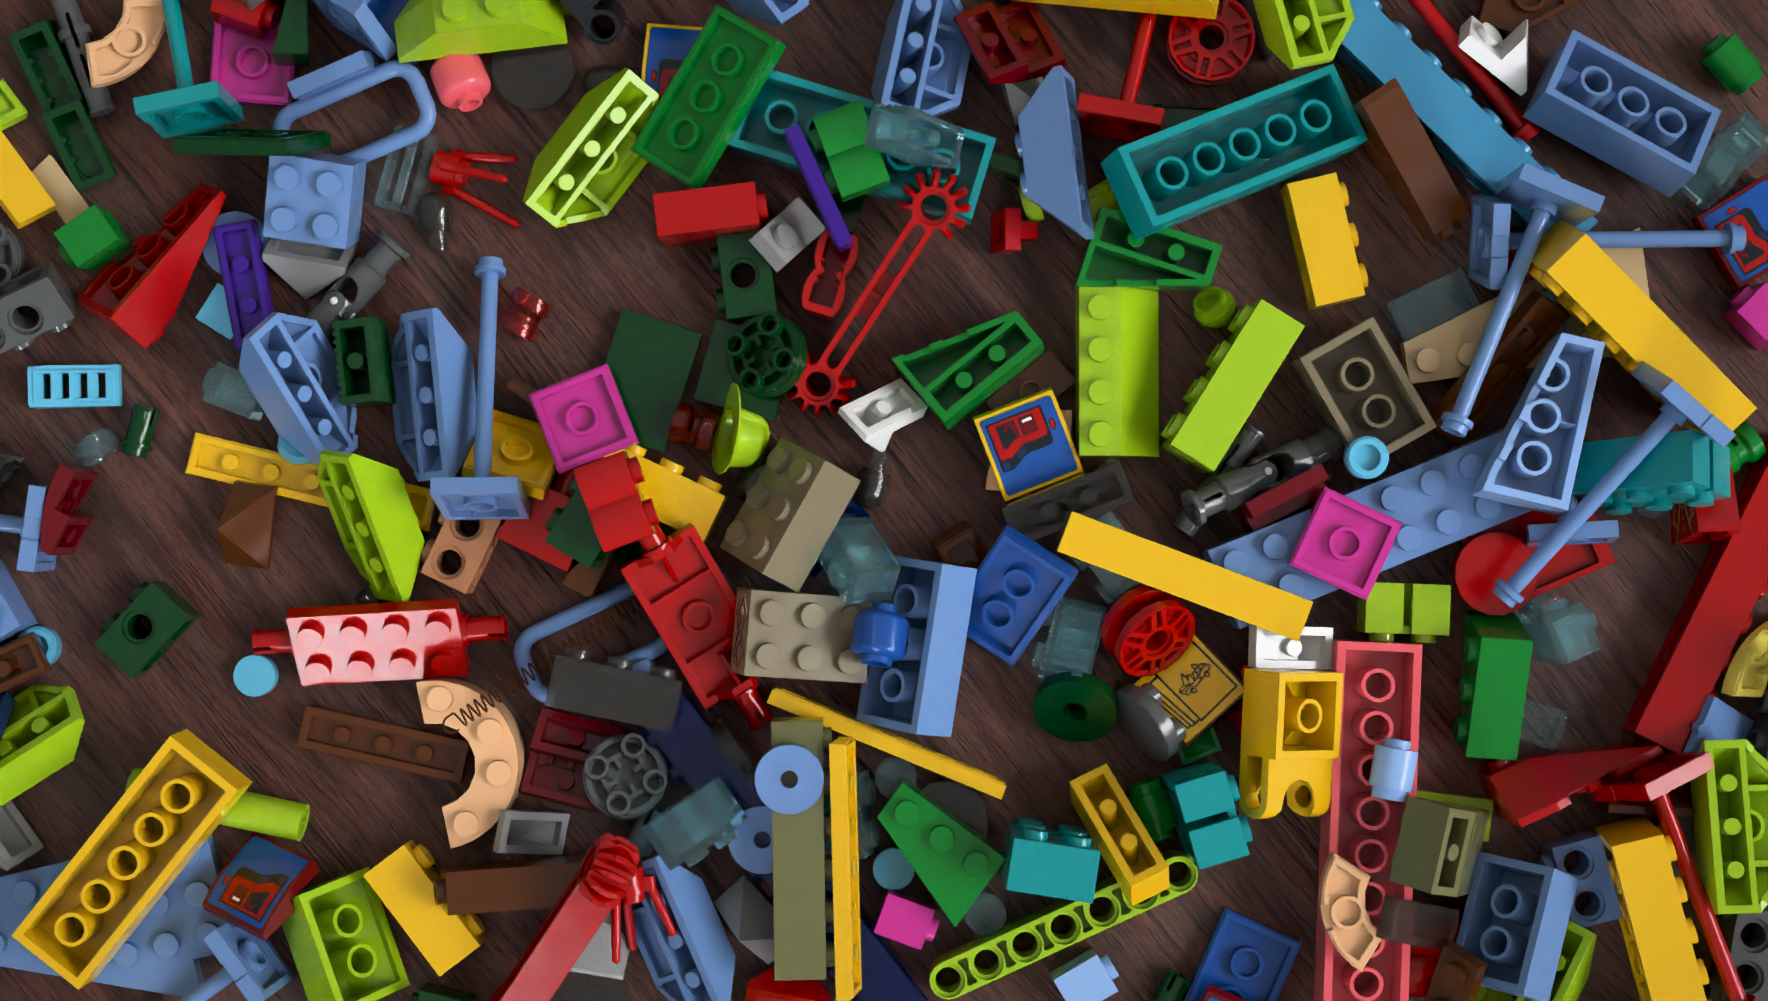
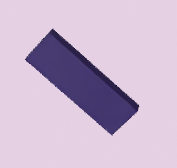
[784,124,854,252]
[212,219,275,351]

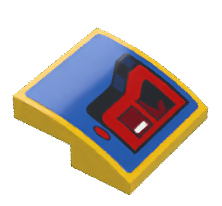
[641,23,703,100]
[972,387,1083,502]

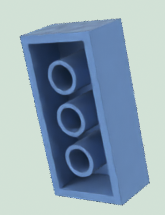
[1523,29,1721,198]
[856,554,977,737]

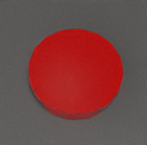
[1452,532,1538,615]

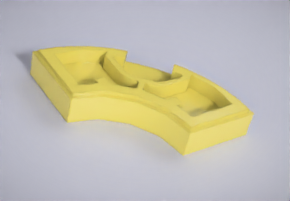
[1721,621,1768,697]

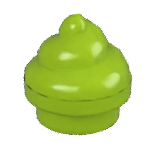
[1193,286,1236,328]

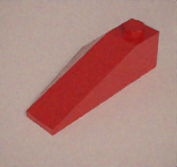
[74,183,227,349]
[1478,742,1663,828]

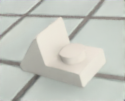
[1458,16,1529,96]
[838,378,928,452]
[1248,625,1333,670]

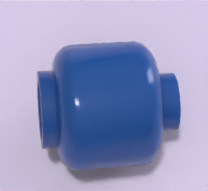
[850,602,909,668]

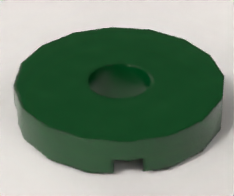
[1033,672,1118,742]

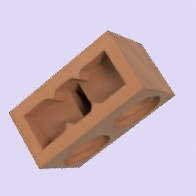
[420,513,506,594]

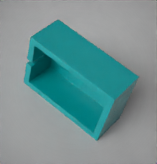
[1571,430,1730,515]
[1159,758,1253,870]
[1000,817,1101,904]

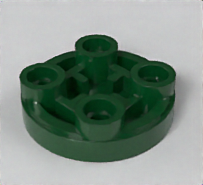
[723,311,807,398]

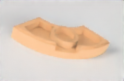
[85,0,166,88]
[1319,852,1384,972]

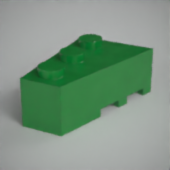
[1071,205,1223,291]
[877,777,1006,927]

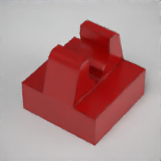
[990,207,1038,255]

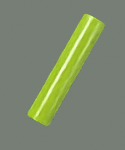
[125,767,310,841]

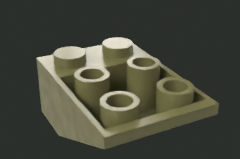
[1389,796,1490,897]

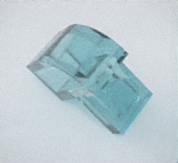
[1679,110,1768,211]

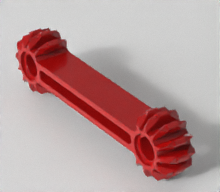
[787,168,971,417]
[489,833,640,1001]

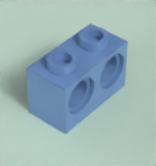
[1538,830,1623,928]

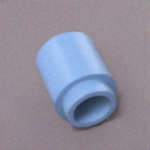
[1369,737,1418,802]

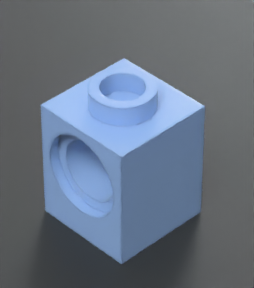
[1050,947,1119,1001]

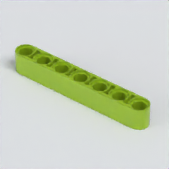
[928,850,1198,1000]

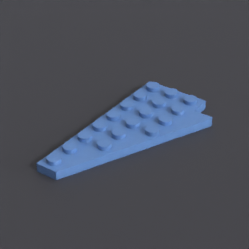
[0,834,227,997]

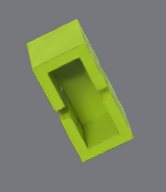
[1356,582,1451,643]

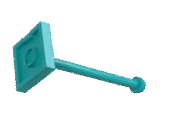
[133,0,245,139]

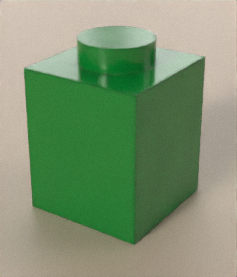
[54,204,132,272]

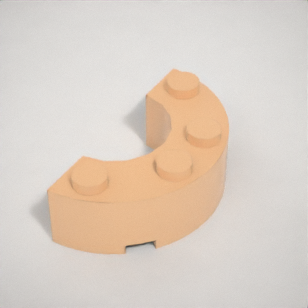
[416,678,526,849]

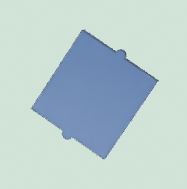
[1683,695,1754,753]

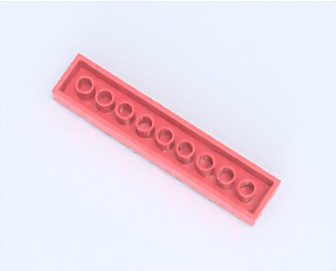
[1313,639,1423,1001]

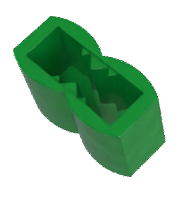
[808,99,891,202]

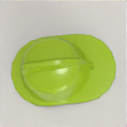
[711,382,770,475]

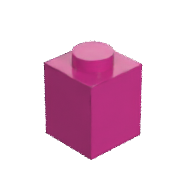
[1722,282,1768,351]
[873,889,940,950]

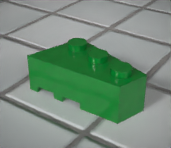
[892,311,1045,431]
[1453,610,1533,761]

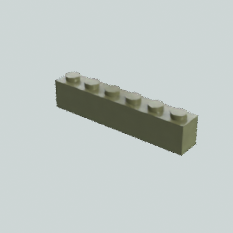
[771,716,835,981]

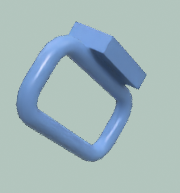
[273,50,437,163]
[513,581,668,713]

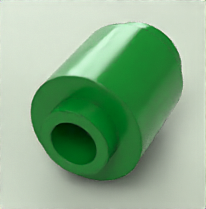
[1700,33,1764,96]
[1127,777,1179,842]

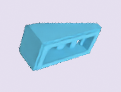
[27,364,123,409]

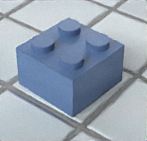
[263,151,367,250]

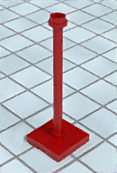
[1407,0,1541,143]
[1076,13,1167,143]
[1592,752,1757,1001]

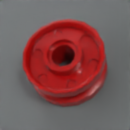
[1164,0,1256,88]
[1100,585,1195,677]

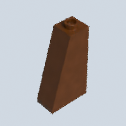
[1353,78,1469,240]
[434,852,587,916]

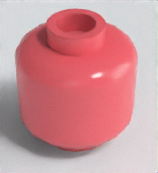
[430,54,491,112]

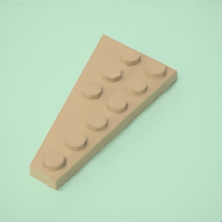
[1400,227,1650,384]

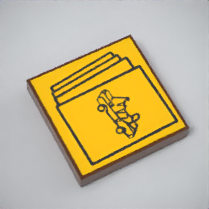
[1132,633,1243,749]

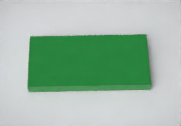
[630,4,787,189]

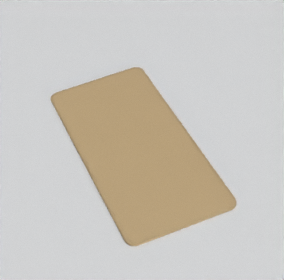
[32,155,90,224]

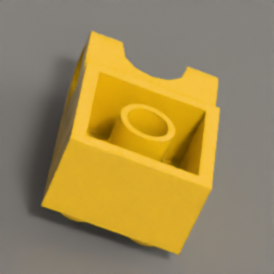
[1239,668,1343,819]

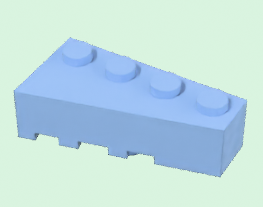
[1471,332,1605,515]

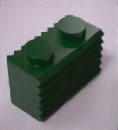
[331,316,395,409]

